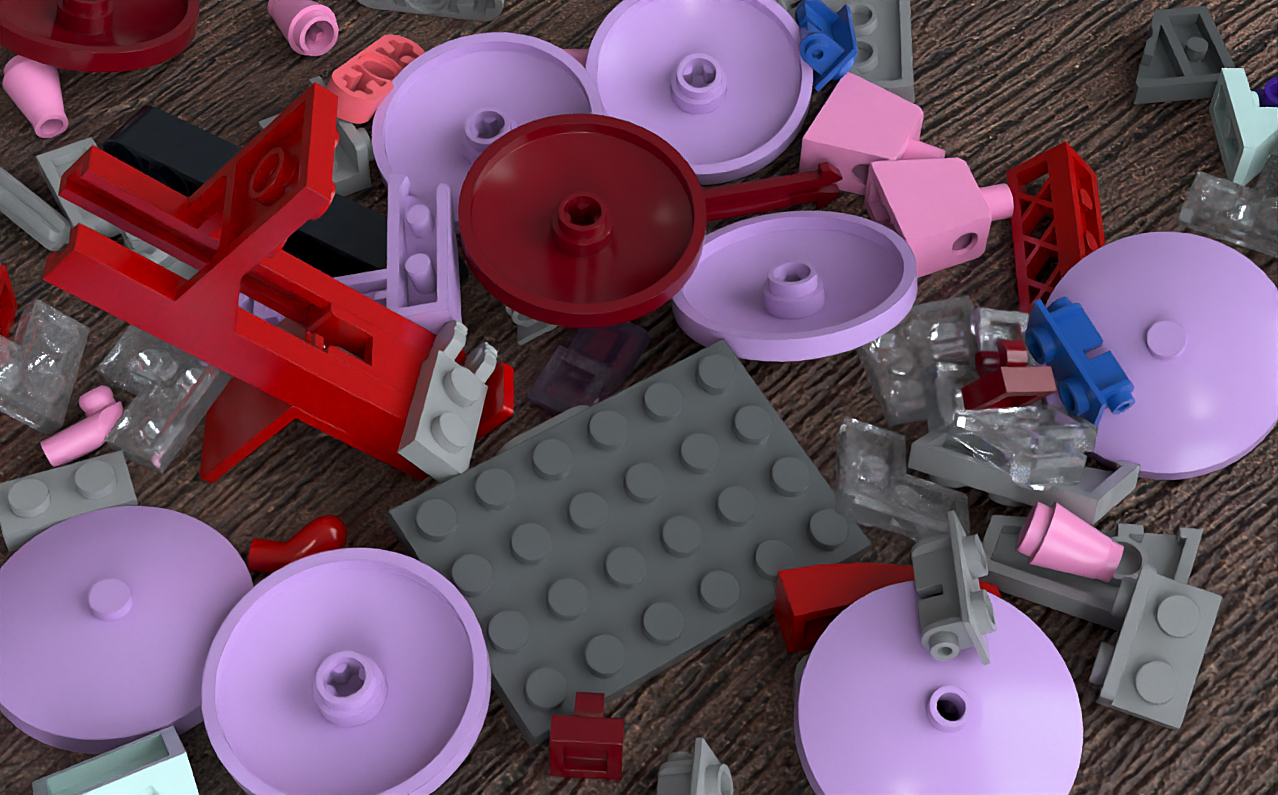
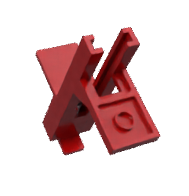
[42,82,514,483]

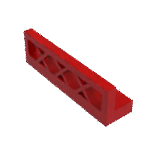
[1006,141,1106,351]

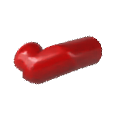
[248,515,347,574]

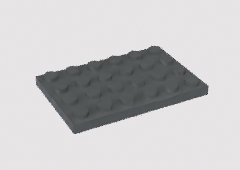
[387,339,872,748]

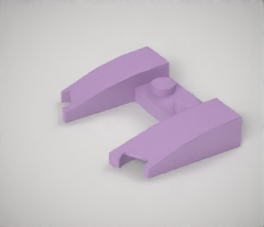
[212,173,462,373]

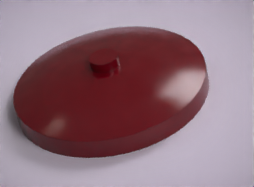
[0,0,200,72]
[458,113,707,328]

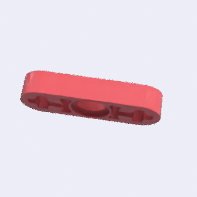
[326,34,425,124]

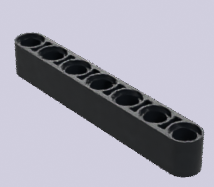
[103,105,469,288]

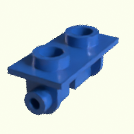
[795,0,858,91]
[1025,297,1135,434]

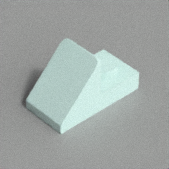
[1209,68,1278,188]

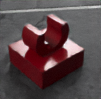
[960,340,1057,413]
[549,692,624,780]

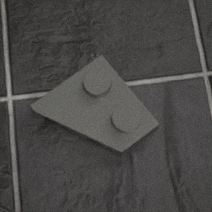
[1131,6,1236,104]

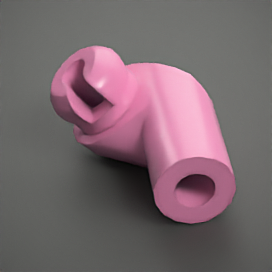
[40,385,123,468]

